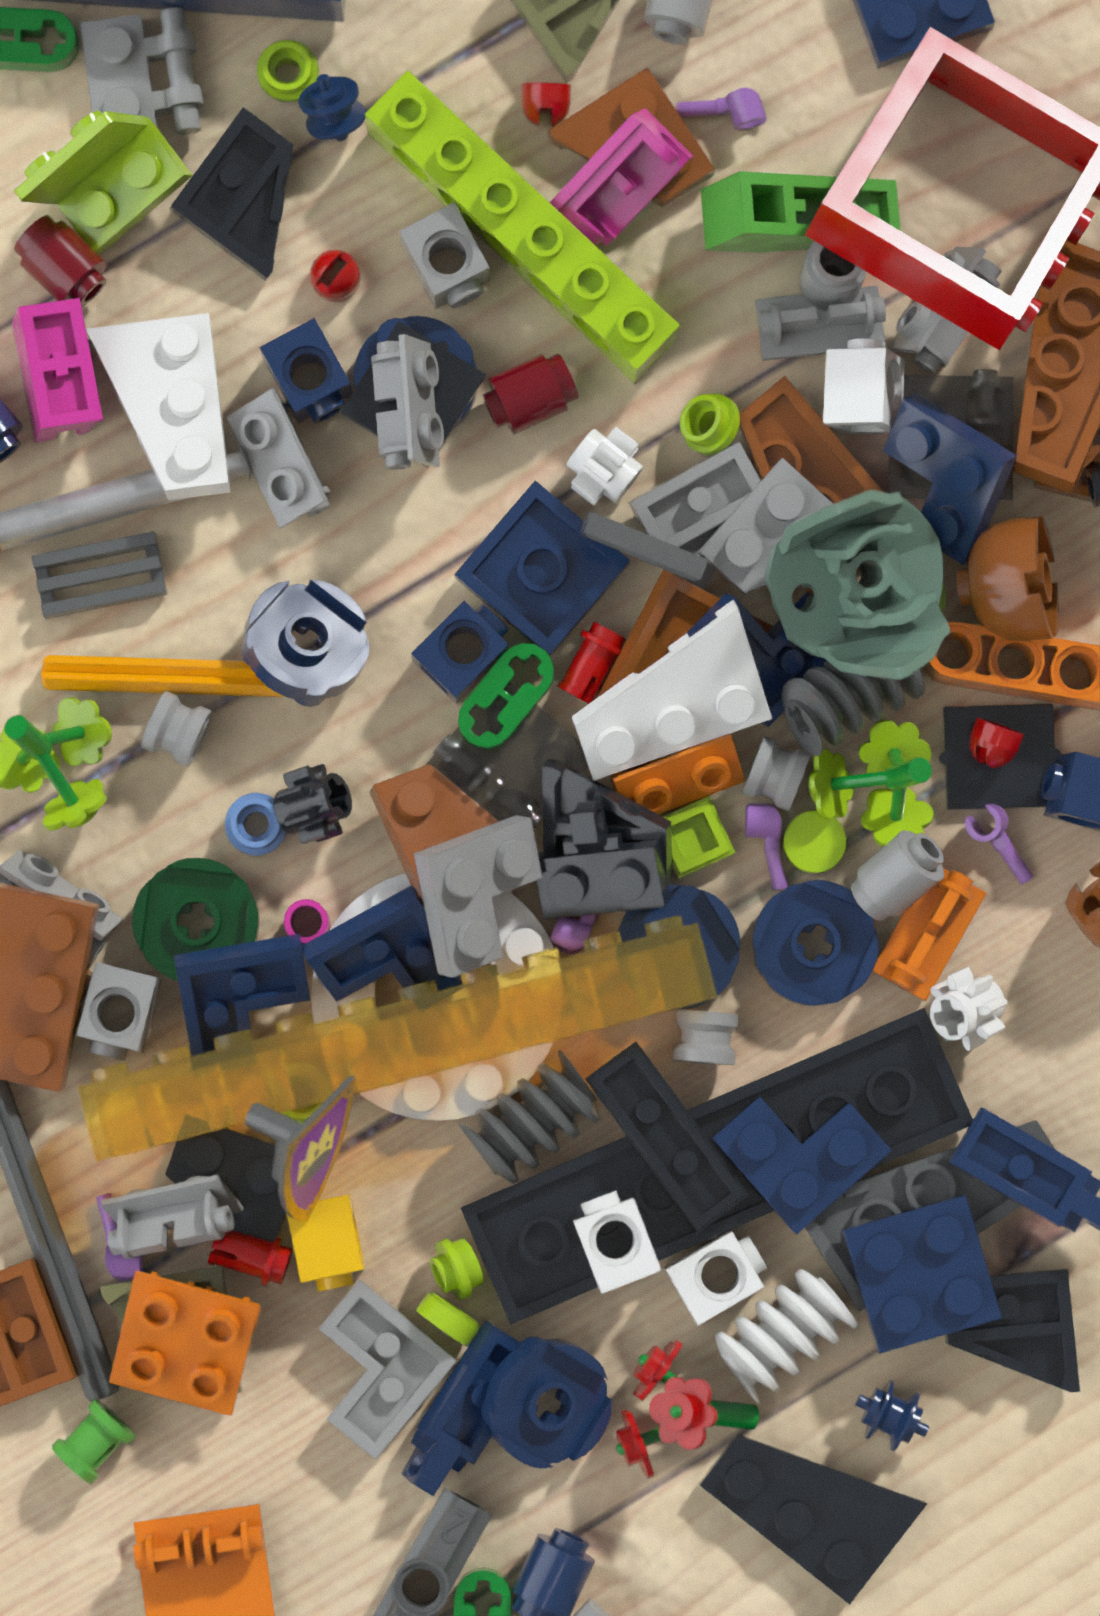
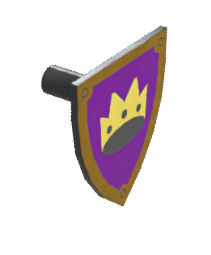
[245,1075,356,1222]

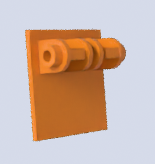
[109,1270,261,1416]
[133,1504,275,1616]

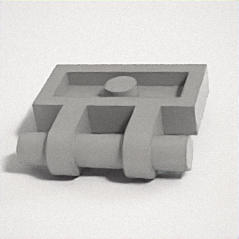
[80,8,204,135]

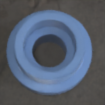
[225,793,287,856]

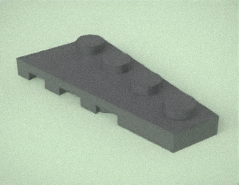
[805,1120,1056,1311]

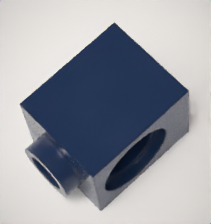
[259,318,352,424]
[411,601,509,704]
[1041,752,1100,832]

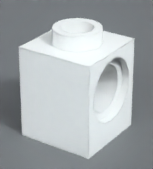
[823,339,905,435]
[573,1191,662,1294]
[664,1230,767,1326]

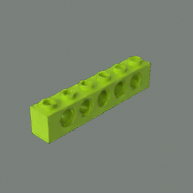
[365,70,680,384]

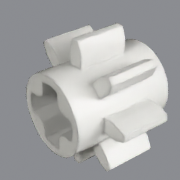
[566,426,644,505]
[928,967,1008,1051]

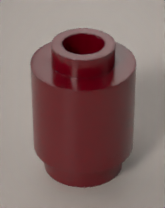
[14,215,107,307]
[482,353,579,435]

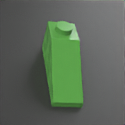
[700,171,901,253]

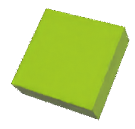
[664,796,735,880]

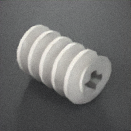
[715,1269,858,1405]

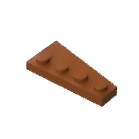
[1013,232,1100,494]

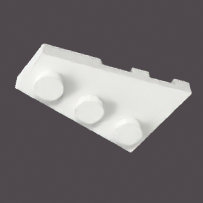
[86,313,230,500]
[572,600,772,781]

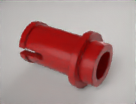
[556,622,626,704]
[208,1230,293,1287]

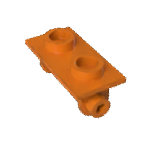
[609,734,745,815]
[872,868,987,1002]

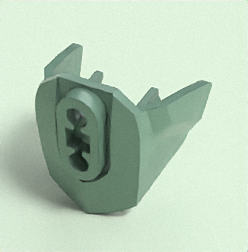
[764,490,951,679]

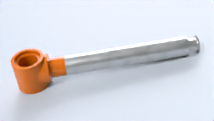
[0,445,251,551]

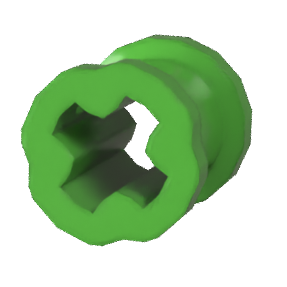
[52,1399,136,1485]

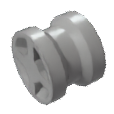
[141,691,213,767]
[741,736,811,812]
[673,1010,739,1066]

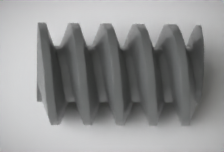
[781,661,925,756]
[459,1050,600,1184]

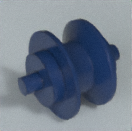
[298,74,366,141]
[855,1380,929,1451]

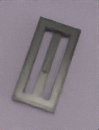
[580,511,709,582]
[31,531,168,619]

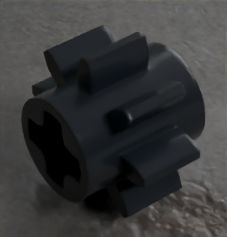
[273,764,352,844]

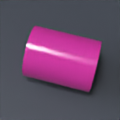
[284,899,331,945]

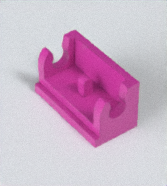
[549,108,693,246]
[12,298,103,443]

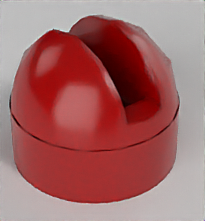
[521,82,571,127]
[310,250,360,302]
[969,717,1024,768]

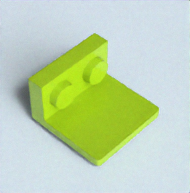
[14,110,193,254]

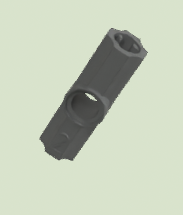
[373,1487,492,1616]

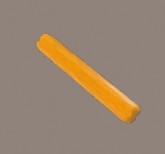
[41,655,284,697]

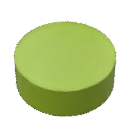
[783,810,846,874]
[416,1291,480,1347]

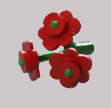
[615,1340,759,1479]

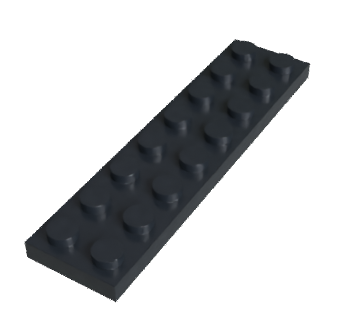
[461,1008,973,1325]

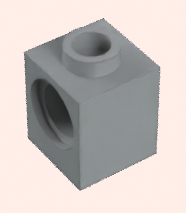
[399,202,490,309]
[76,962,162,1061]

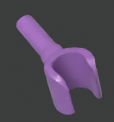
[677,88,766,131]
[745,803,788,890]
[965,804,1034,884]
[550,914,601,955]
[96,1193,144,1280]

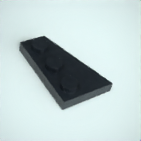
[698,1433,927,1605]

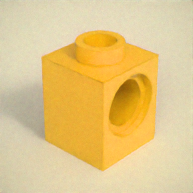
[287,1194,365,1292]

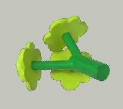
[0,697,112,831]
[808,719,934,847]

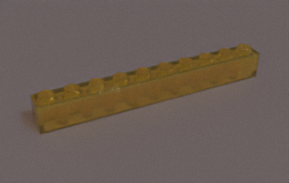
[77,915,718,1162]

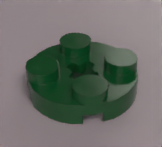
[132,858,260,981]

